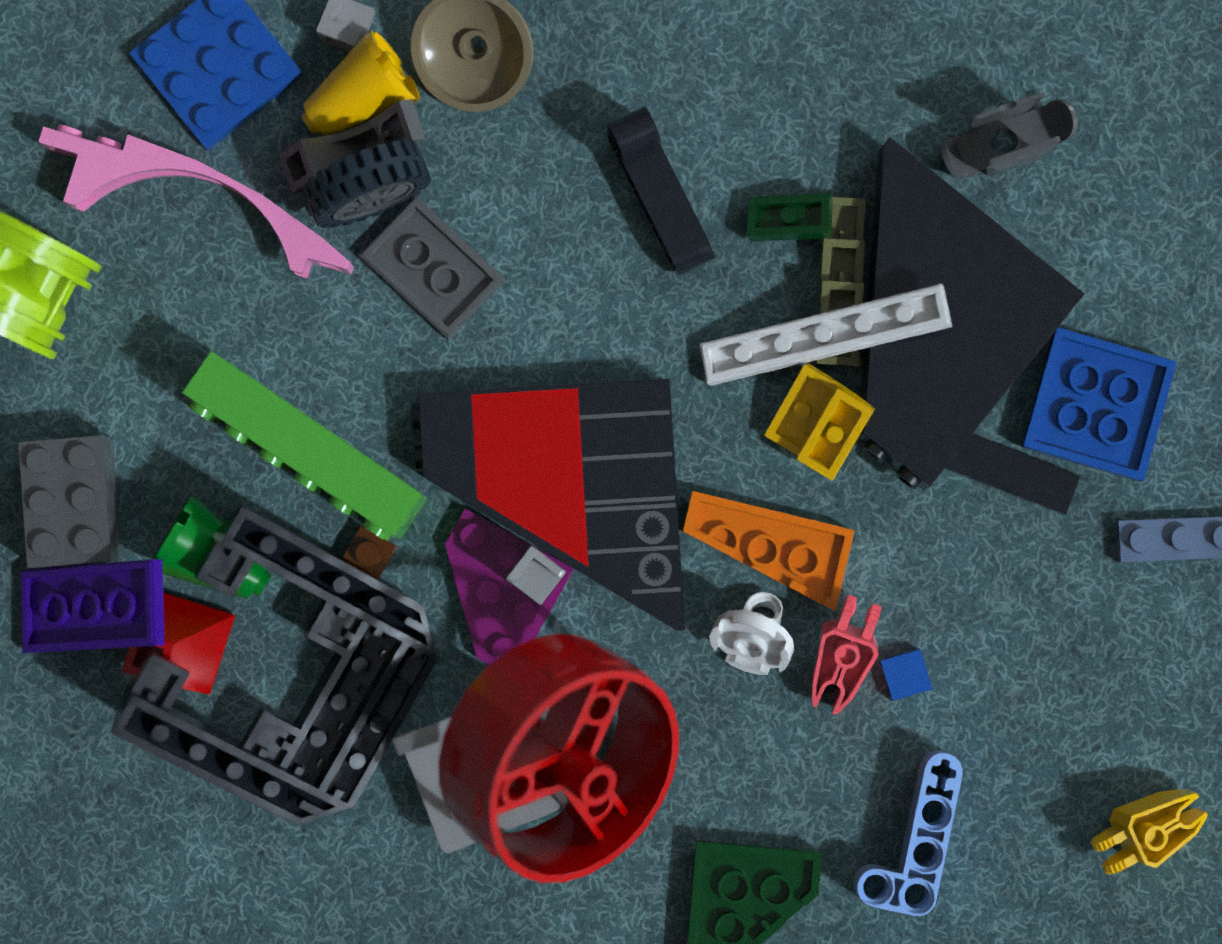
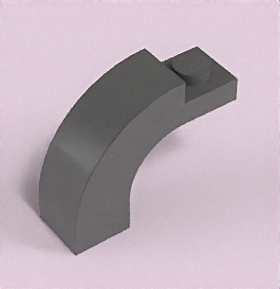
[279,99,426,193]

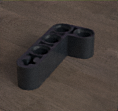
[606,106,715,276]

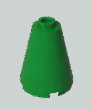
[152,495,271,599]

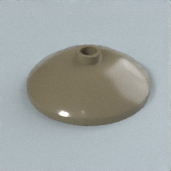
[411,0,534,112]

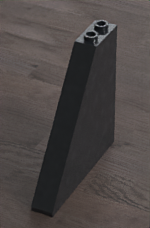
[858,137,1085,490]

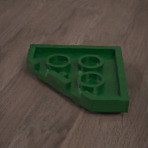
[687,840,822,944]

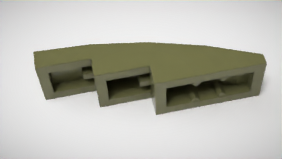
[816,197,866,366]

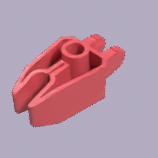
[812,595,882,714]

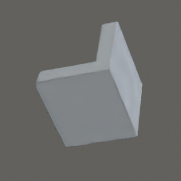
[316,0,376,52]
[506,546,566,605]

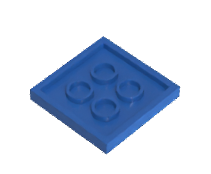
[129,0,304,151]
[1021,327,1177,482]

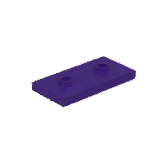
[20,559,165,653]

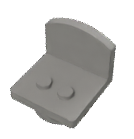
[392,717,560,853]

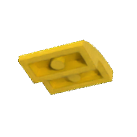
[764,363,875,481]

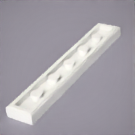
[699,284,952,386]

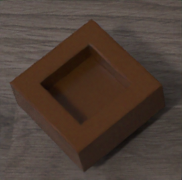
[341,526,398,580]

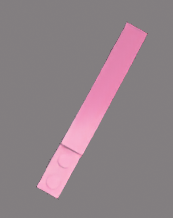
[38,124,354,279]

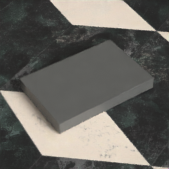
[359,196,506,341]

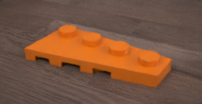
[682,491,855,611]

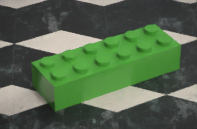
[182,351,429,541]

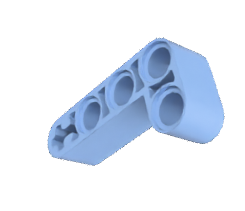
[853,750,962,916]

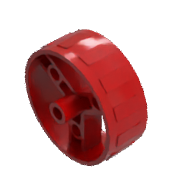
[438,634,679,883]

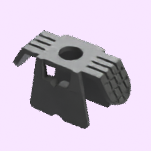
[940,93,1078,178]

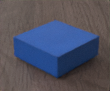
[879,649,932,701]

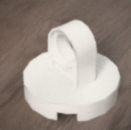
[709,592,794,675]

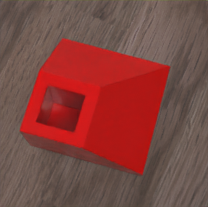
[121,592,236,695]

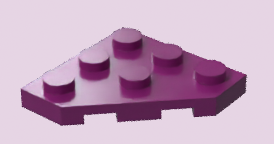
[445,508,574,665]

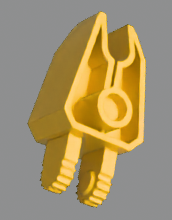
[1091,789,1208,875]

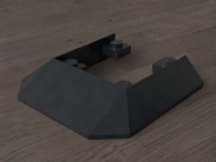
[110,505,437,826]

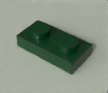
[747,193,833,242]

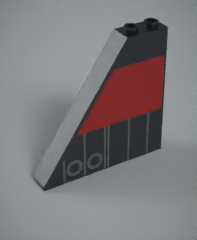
[412,379,685,631]

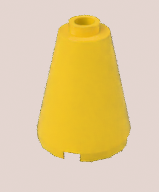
[302,30,420,136]

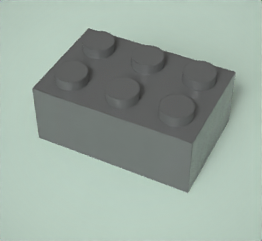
[18,435,122,569]

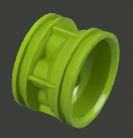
[0,212,102,360]

